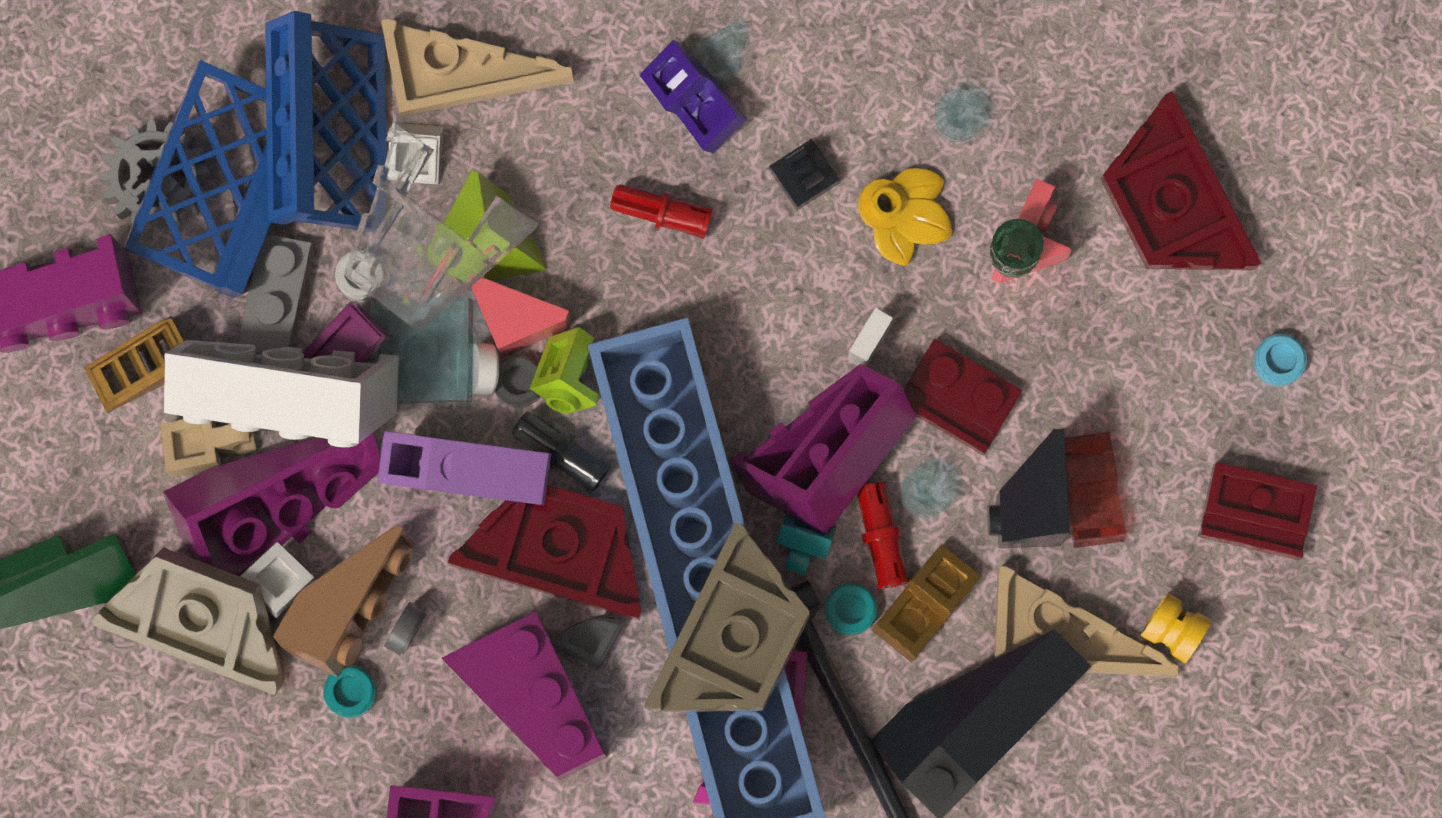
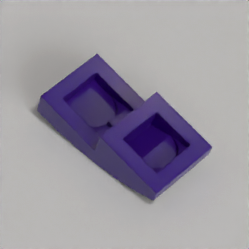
[639,40,747,153]

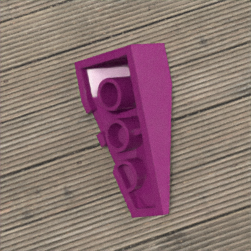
[163,433,381,576]

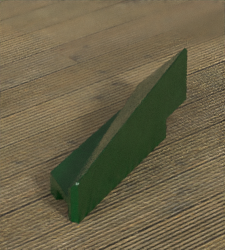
[0,533,137,629]

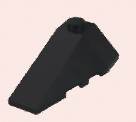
[872,629,1092,818]

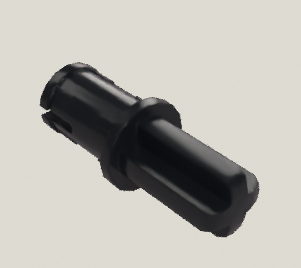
[512,411,611,492]

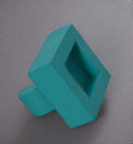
[776,514,837,575]

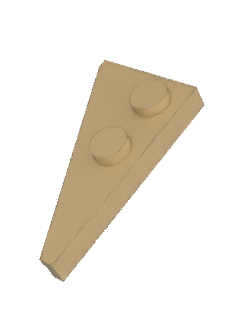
[381,19,574,118]
[994,566,1178,677]

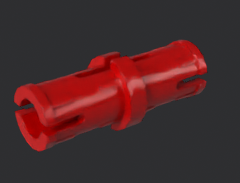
[856,481,910,590]

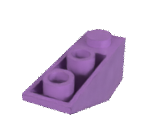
[377,431,551,505]

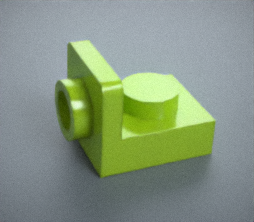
[529,327,599,414]

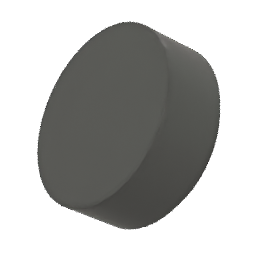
[495,355,540,408]
[384,602,427,656]

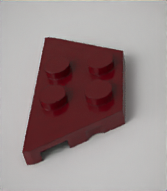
[1101,91,1261,271]
[448,485,642,621]

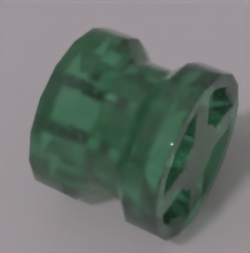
[989,219,1044,278]

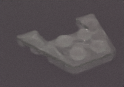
[344,123,539,330]

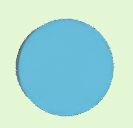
[1253,334,1307,387]

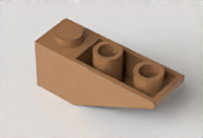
[273,525,415,677]

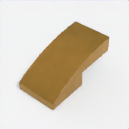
[872,544,982,663]

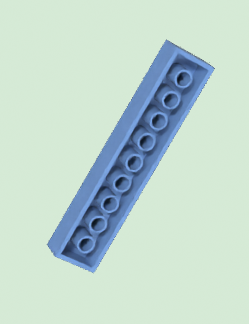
[588,317,825,818]

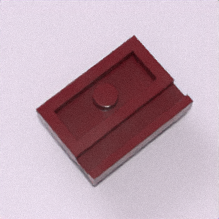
[903,338,1023,456]
[1198,462,1317,560]

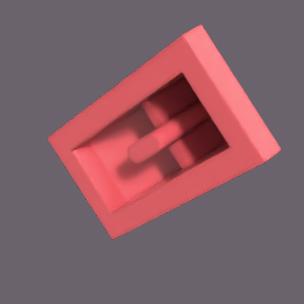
[470,274,571,358]

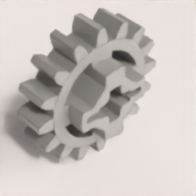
[98,120,212,232]

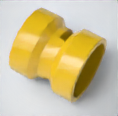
[1140,592,1213,664]

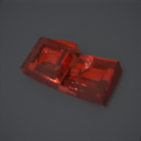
[1065,432,1126,548]

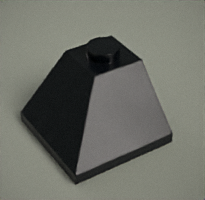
[987,429,1070,548]

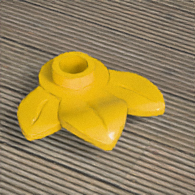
[857,168,952,266]

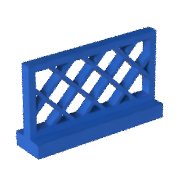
[265,11,388,233]
[122,60,317,298]

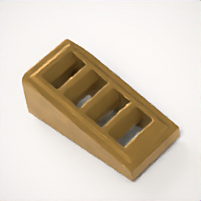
[84,316,186,413]

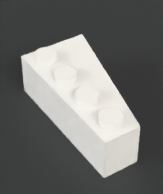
[164,340,399,447]

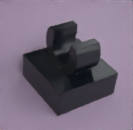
[769,139,840,211]

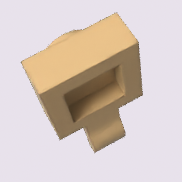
[160,419,257,478]

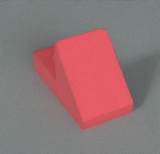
[991,178,1071,283]

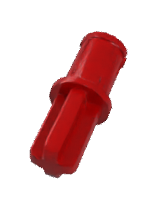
[610,184,713,239]

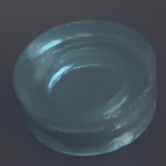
[934,90,985,143]
[901,466,953,519]

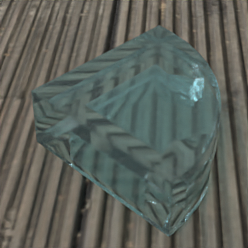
[691,22,741,88]

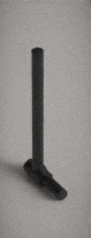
[791,580,911,818]

